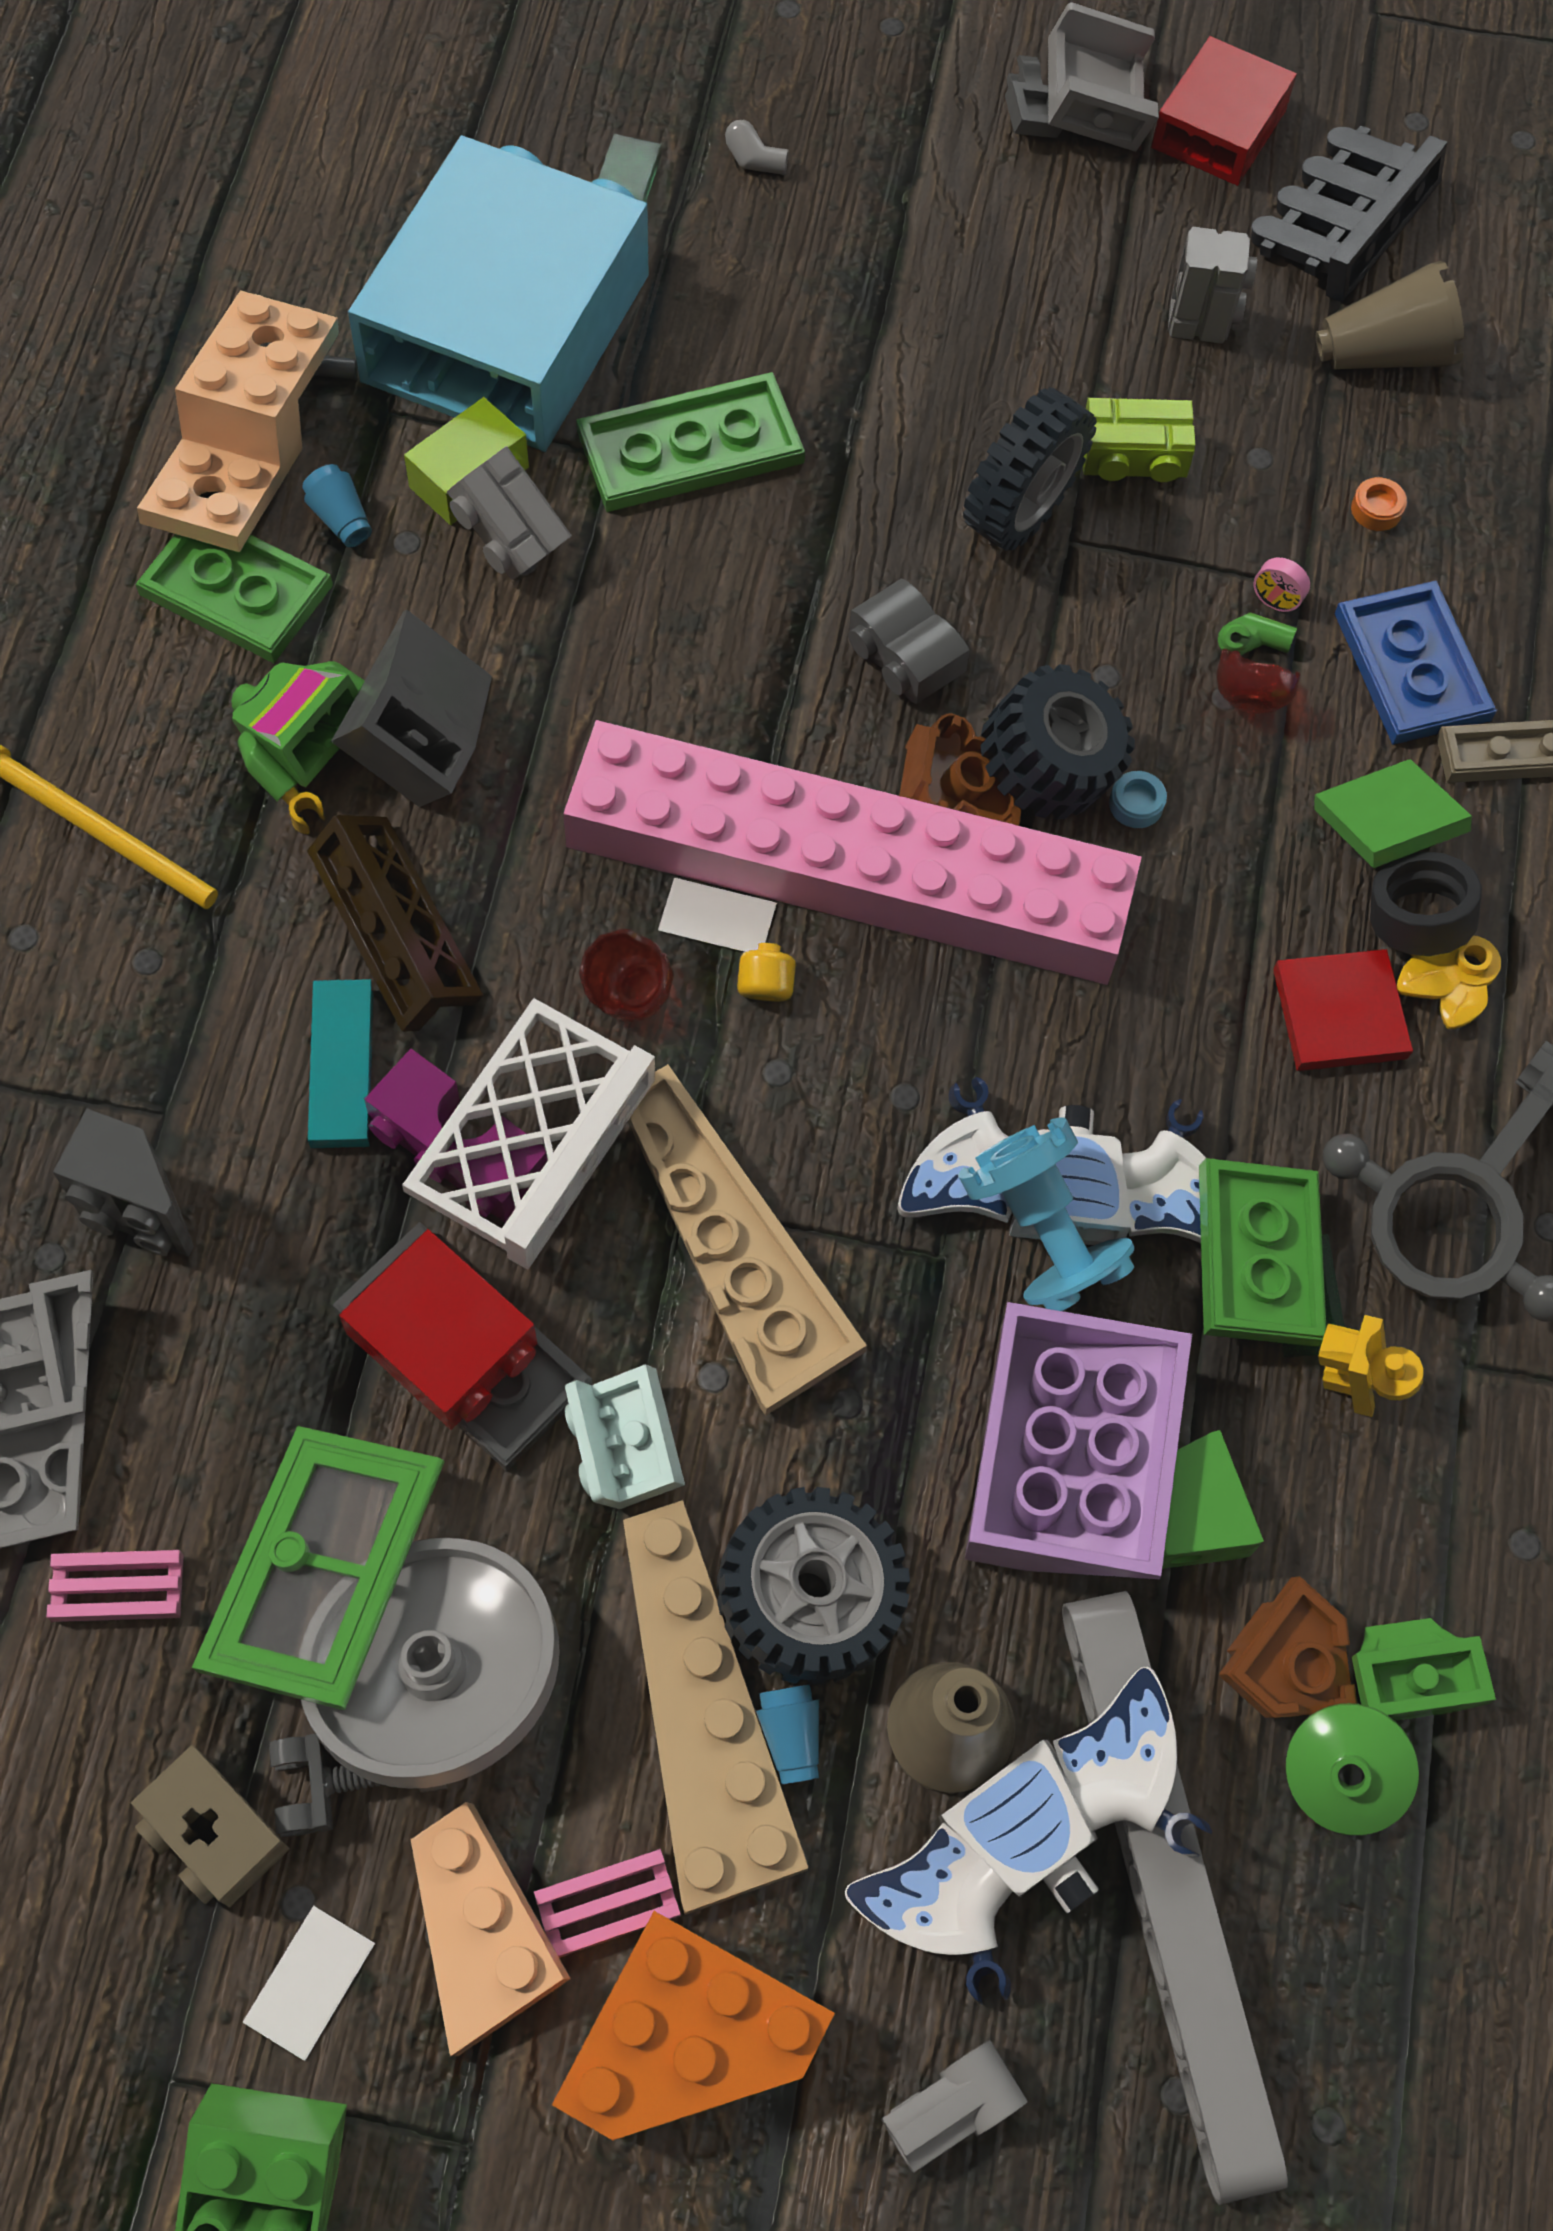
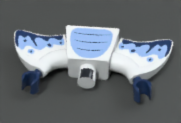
[897,1077,1206,1245]
[845,1667,1212,2005]

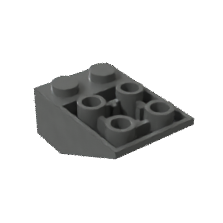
[331,610,492,807]

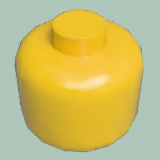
[737,943,796,1002]

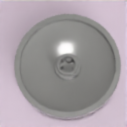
[300,1538,560,1789]

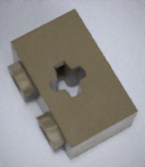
[131,1745,290,1907]

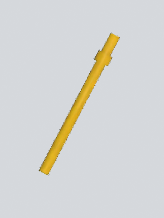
[0,744,219,909]

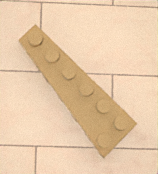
[623,1500,808,1915]

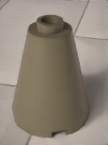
[1316,261,1464,370]
[886,1662,1015,1794]

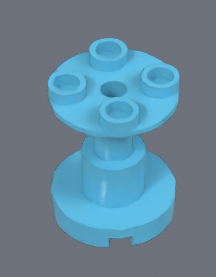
[958,1117,1134,1311]

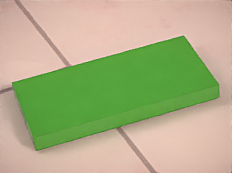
[576,372,805,512]

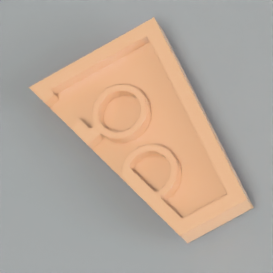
[411,1802,571,2056]

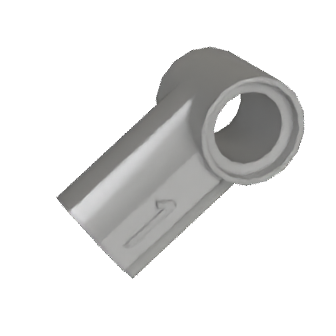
[881,2040,1028,2172]

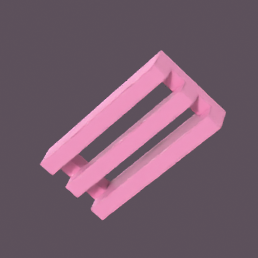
[46,1550,184,1622]
[534,1849,681,1958]

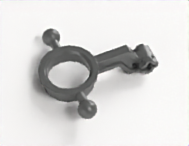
[1323,1041,1553,1322]

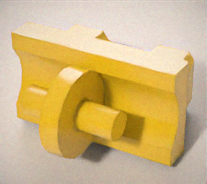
[1318,1315,1424,1417]

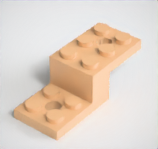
[137,290,339,552]

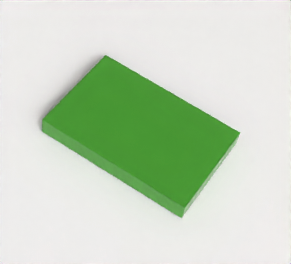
[136,534,333,663]
[1199,1158,1326,1347]

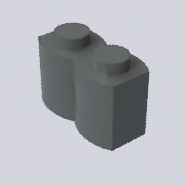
[848,578,969,704]

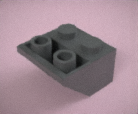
[53,1108,194,1257]

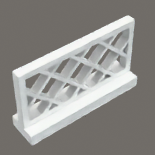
[402,998,655,1270]

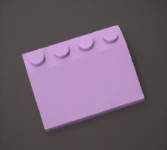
[965,1302,1192,1579]

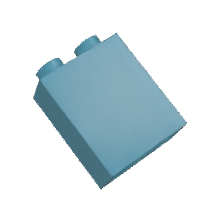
[348,135,649,452]

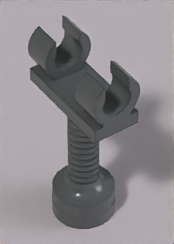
[269,1733,448,1837]

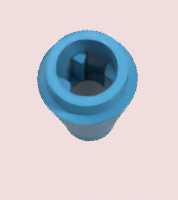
[302,464,372,547]
[756,1684,819,1784]

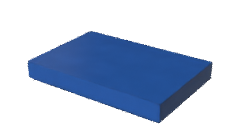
[1334,581,1497,745]

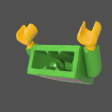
[231,661,365,834]

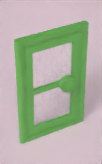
[192,1426,445,1710]

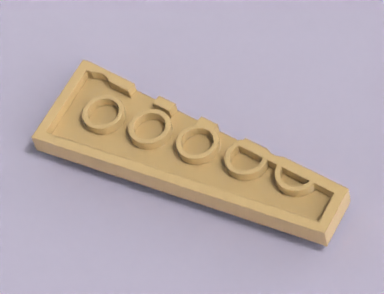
[628,1064,867,1416]

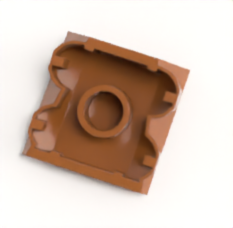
[899,713,1021,826]

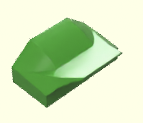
[1352,1618,1496,1721]

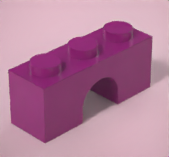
[364,1049,548,1223]

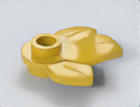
[1396,935,1501,1030]

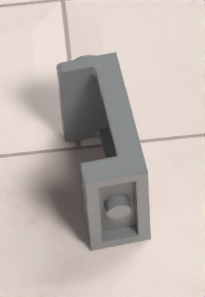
[1048,2,1159,152]

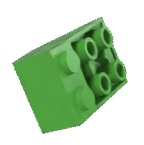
[175,2083,347,2231]

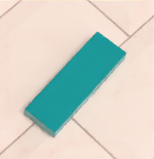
[308,979,373,1148]

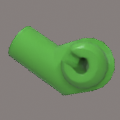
[1218,613,1297,656]

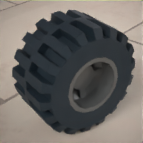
[980,664,1135,819]

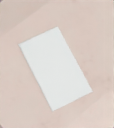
[658,878,777,952]
[243,1906,375,2061]

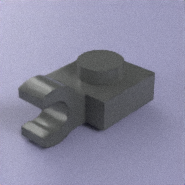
[1005,55,1063,138]

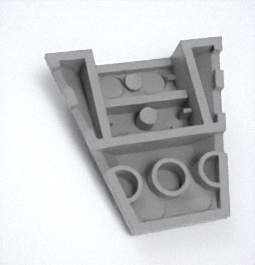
[0,1270,93,1548]

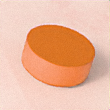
[1351,477,1407,531]

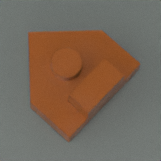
[1218,1576,1357,1718]

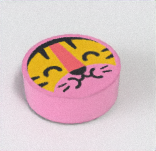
[1253,558,1310,612]

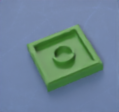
[1314,759,1472,868]

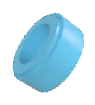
[1109,771,1167,828]

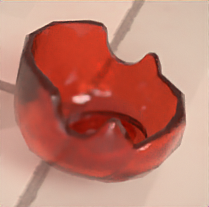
[1216,649,1301,714]
[579,929,674,1022]

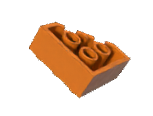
[552,1911,835,2140]

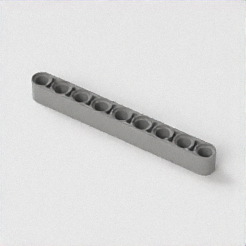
[1062,1591,1288,2205]

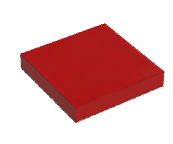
[1273,949,1413,1071]

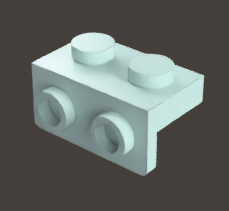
[565,1364,685,1509]

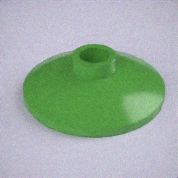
[1286,1703,1419,1835]

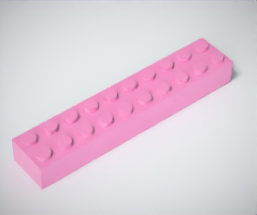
[563,720,1142,985]

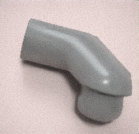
[725,120,789,175]

